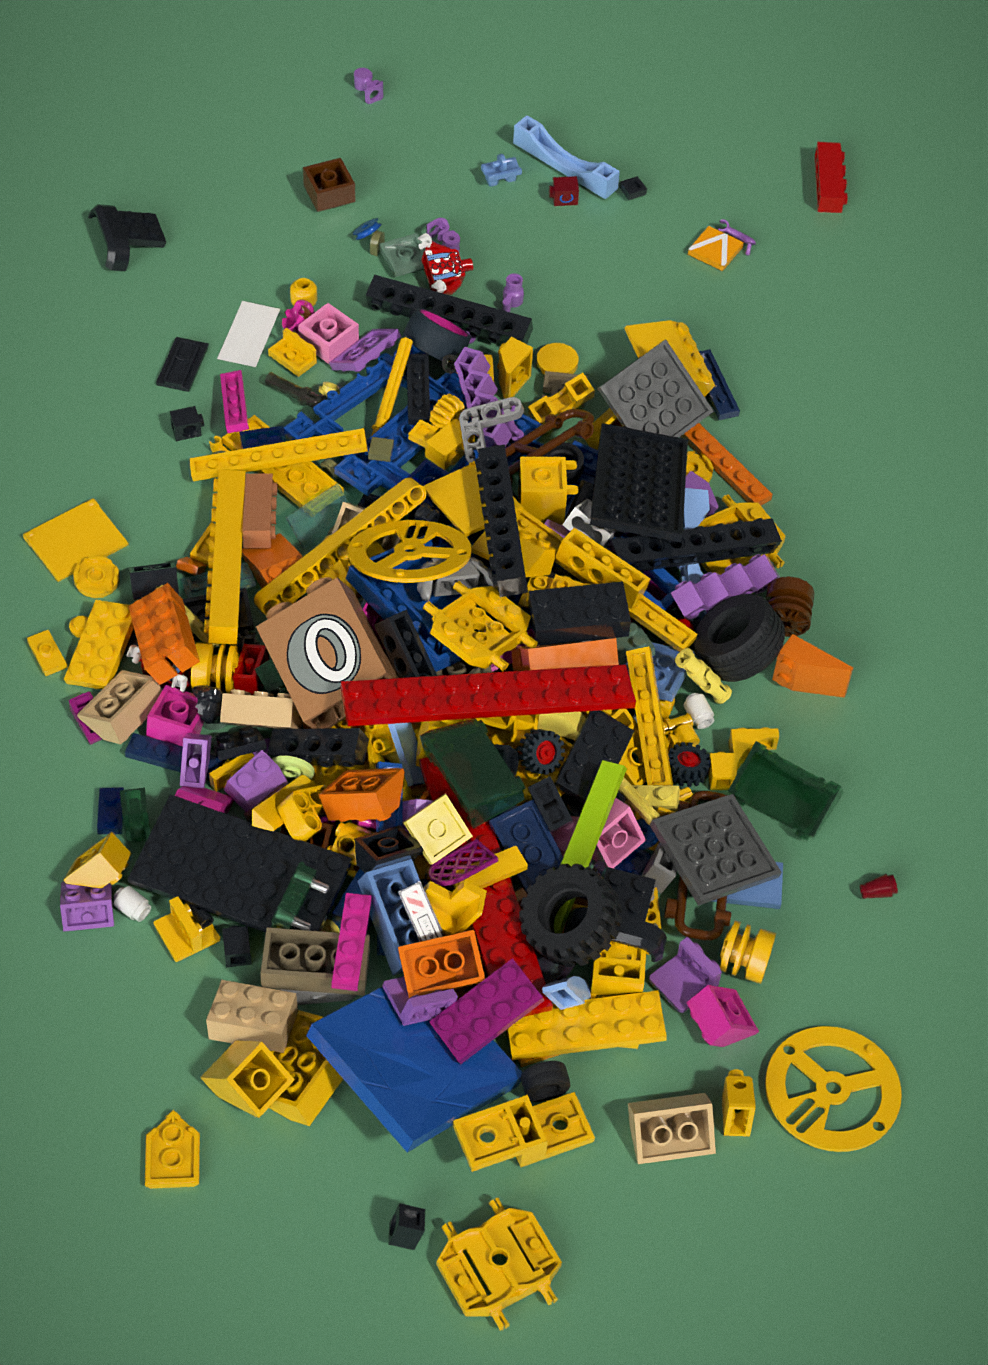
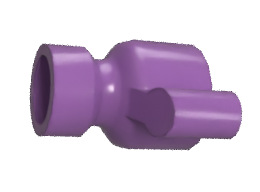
[502,273,524,312]

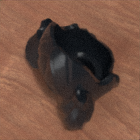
[192,685,223,724]

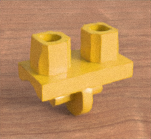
[364,724,396,756]

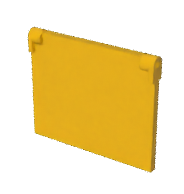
[423,461,524,537]
[23,498,128,582]

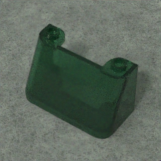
[420,718,525,829]
[728,741,844,841]

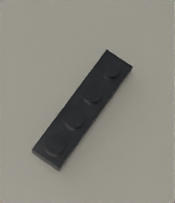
[407,354,430,425]

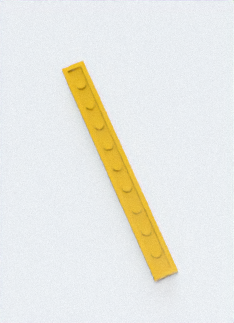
[516,510,698,652]

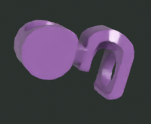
[354,68,383,104]
[426,218,460,252]

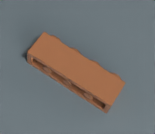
[243,474,277,548]

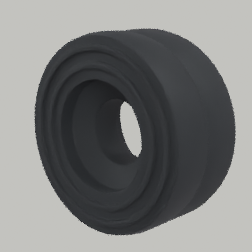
[521,1061,570,1102]

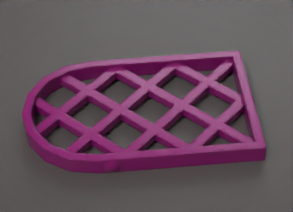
[429,839,498,886]

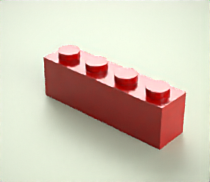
[814,142,848,213]

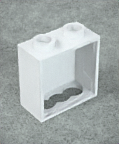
[563,499,620,548]

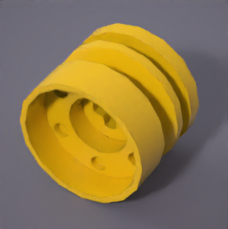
[191,642,239,694]
[720,920,776,984]

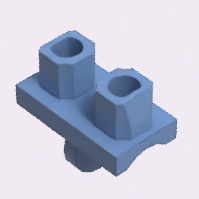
[481,154,522,187]

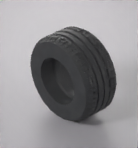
[693,594,785,682]

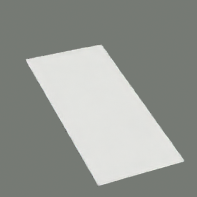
[217,301,280,367]

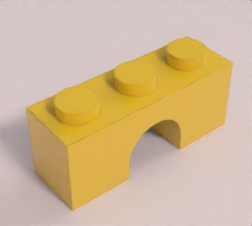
[528,373,595,424]

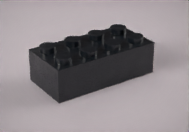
[528,581,631,646]

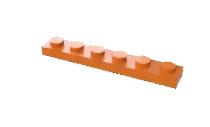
[680,423,773,506]

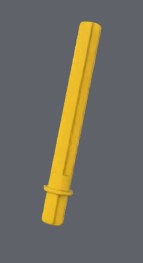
[371,337,413,436]

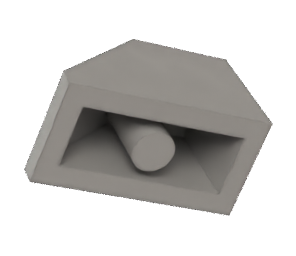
[642,842,677,893]

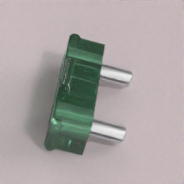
[271,862,329,931]

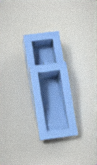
[542,976,591,1010]

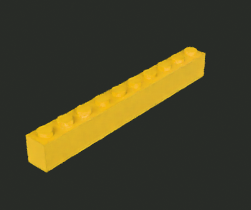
[204,470,246,644]

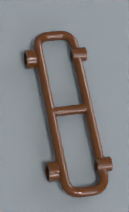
[467,409,594,486]
[664,791,731,941]

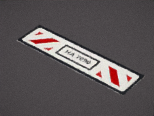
[398,881,445,942]

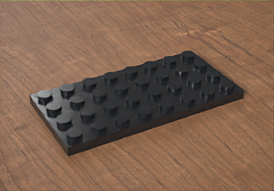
[589,423,688,542]
[128,794,353,932]

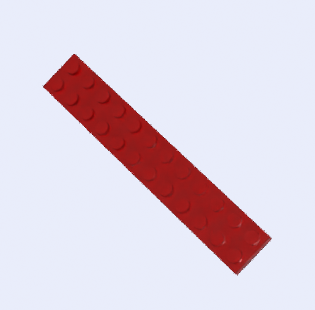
[340,665,636,726]
[419,752,553,1017]

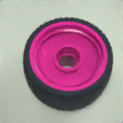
[403,308,471,364]

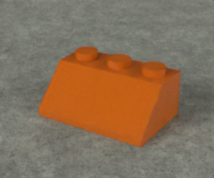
[318,768,405,822]

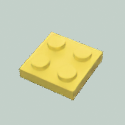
[403,794,473,865]

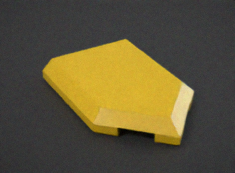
[145,1110,200,1188]

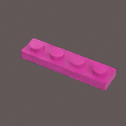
[220,370,249,433]
[331,893,372,991]

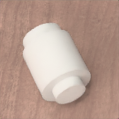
[683,693,715,729]
[113,886,152,922]

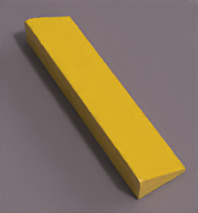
[252,775,317,831]

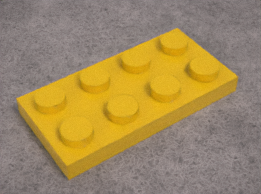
[64,600,134,690]

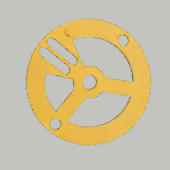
[348,520,471,583]
[765,1026,902,1152]

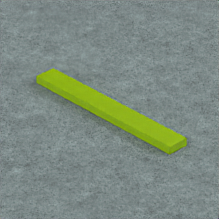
[554,760,627,934]

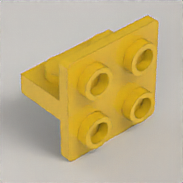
[154,896,220,962]

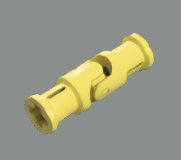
[675,648,732,704]

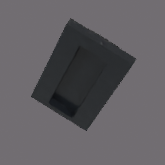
[156,337,209,392]

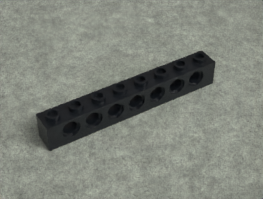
[366,274,533,344]
[475,444,528,597]
[606,518,782,572]

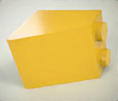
[200,1040,295,1118]

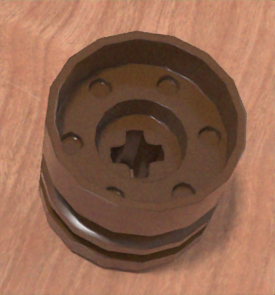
[765,576,815,637]

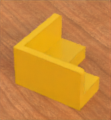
[423,880,487,936]

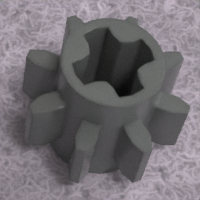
[229,629,260,654]

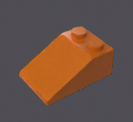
[242,533,307,602]
[772,634,853,698]
[398,930,485,998]

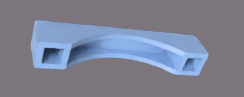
[513,115,620,199]
[677,488,710,620]

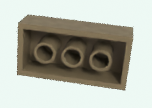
[261,928,370,996]

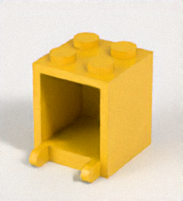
[518,457,578,525]

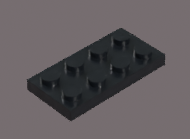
[554,710,634,805]

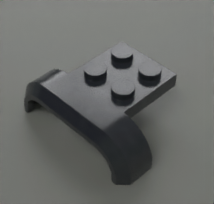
[88,204,166,271]
[564,867,667,963]

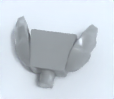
[417,554,499,601]

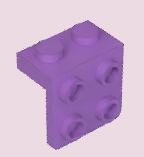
[649,937,722,1013]

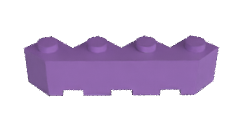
[454,347,512,447]
[671,554,780,619]

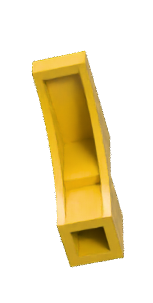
[708,727,779,790]

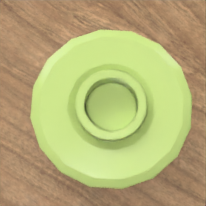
[272,756,315,780]

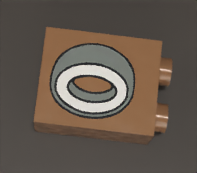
[256,577,398,729]

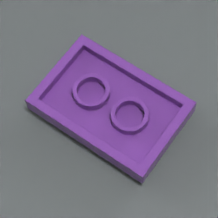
[329,329,401,372]

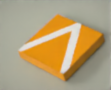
[688,226,744,271]

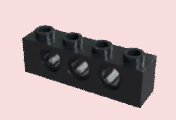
[374,609,437,678]
[267,728,369,768]

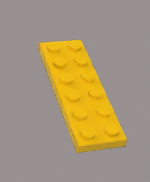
[222,415,344,517]
[508,990,667,1060]

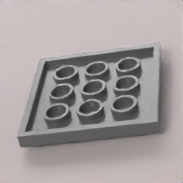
[597,339,714,437]
[650,794,782,906]

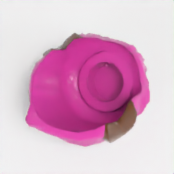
[282,299,315,335]

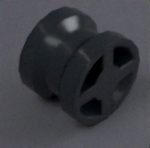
[414,503,442,530]

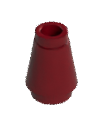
[859,873,898,899]

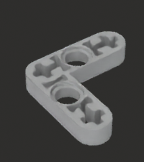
[459,397,524,463]

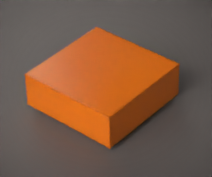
[176,557,207,575]

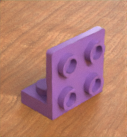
[60,881,114,932]
[382,977,458,1026]

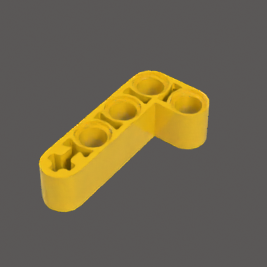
[278,783,331,842]

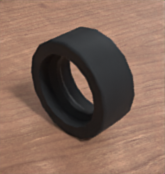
[542,442,584,484]

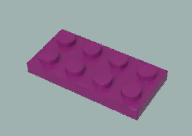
[429,958,545,1064]

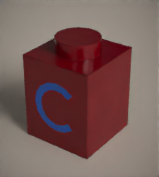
[549,176,579,206]

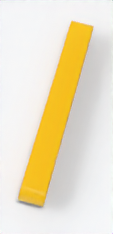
[254,478,426,615]

